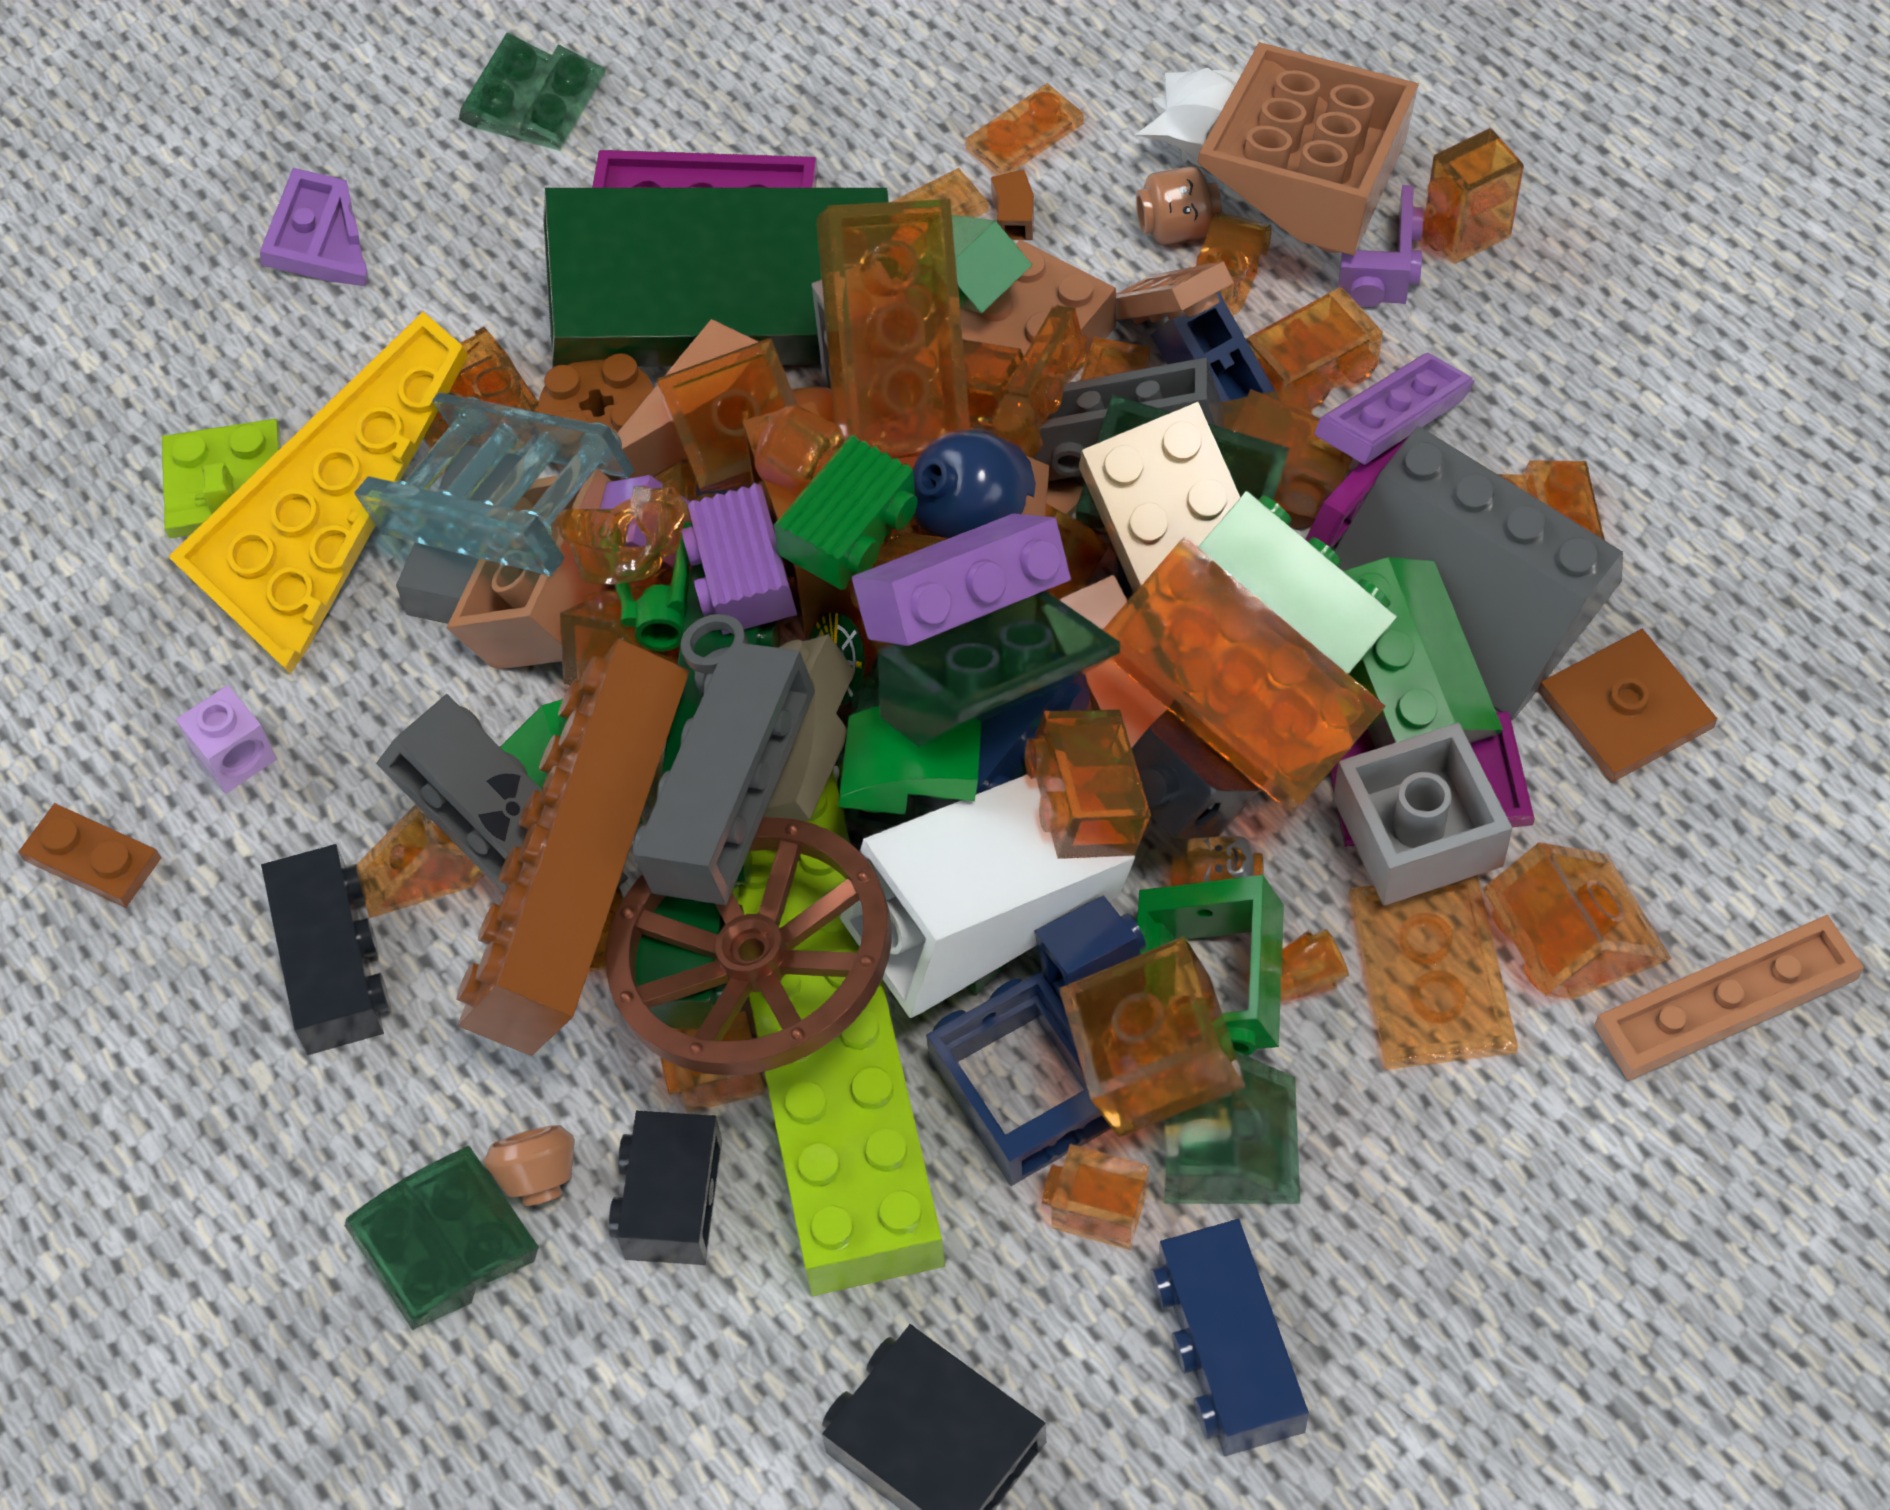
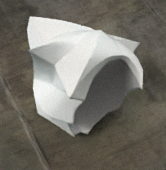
[1135,68,1240,168]

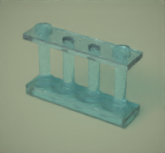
[354,392,635,576]

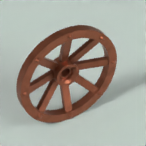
[606,817,892,1075]

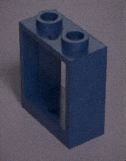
[926,971,1126,1186]

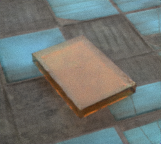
[1348,875,1518,1070]

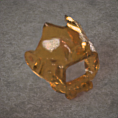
[556,483,688,585]

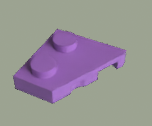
[260,168,368,286]

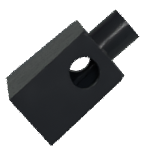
[1109,707,1260,839]

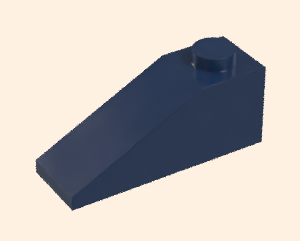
[1150,292,1306,461]

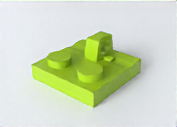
[161,418,281,539]

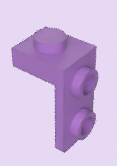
[1338,185,1424,307]

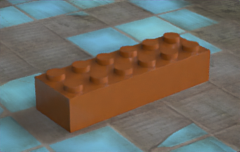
[456,639,690,1056]

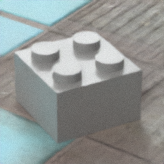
[1334,723,1513,906]

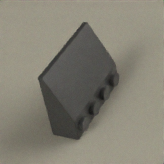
[1334,426,1623,720]

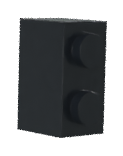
[609,1110,722,1265]

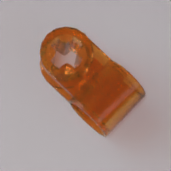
[1196,212,1272,316]

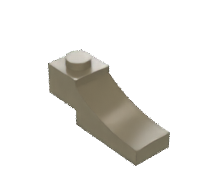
[763,634,855,821]

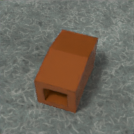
[991,169,1034,240]

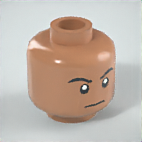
[1136,167,1222,245]

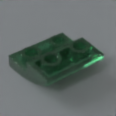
[458,32,606,151]
[344,1145,539,1330]

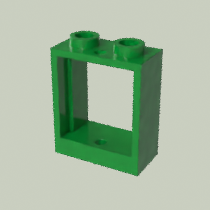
[1130,875,1284,1063]

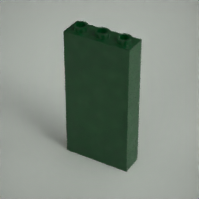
[543,188,906,368]

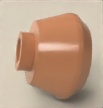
[484,1125,575,1206]

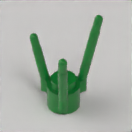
[599,521,693,652]

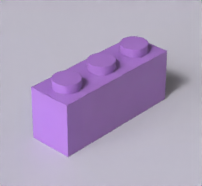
[851,514,1071,646]

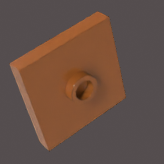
[1539,628,1718,783]

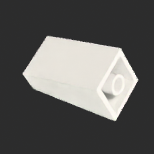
[840,761,1135,1018]

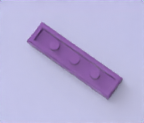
[1314,352,1475,465]

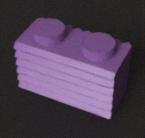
[681,483,797,635]

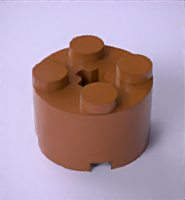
[538,354,654,481]

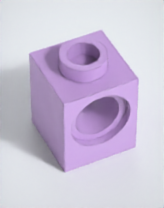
[175,685,277,794]

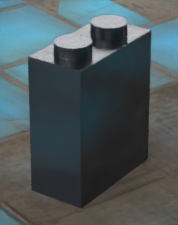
[822,1324,1047,1510]

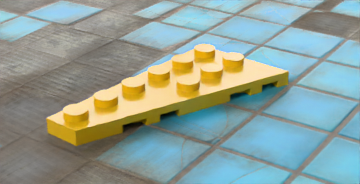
[168,311,468,674]

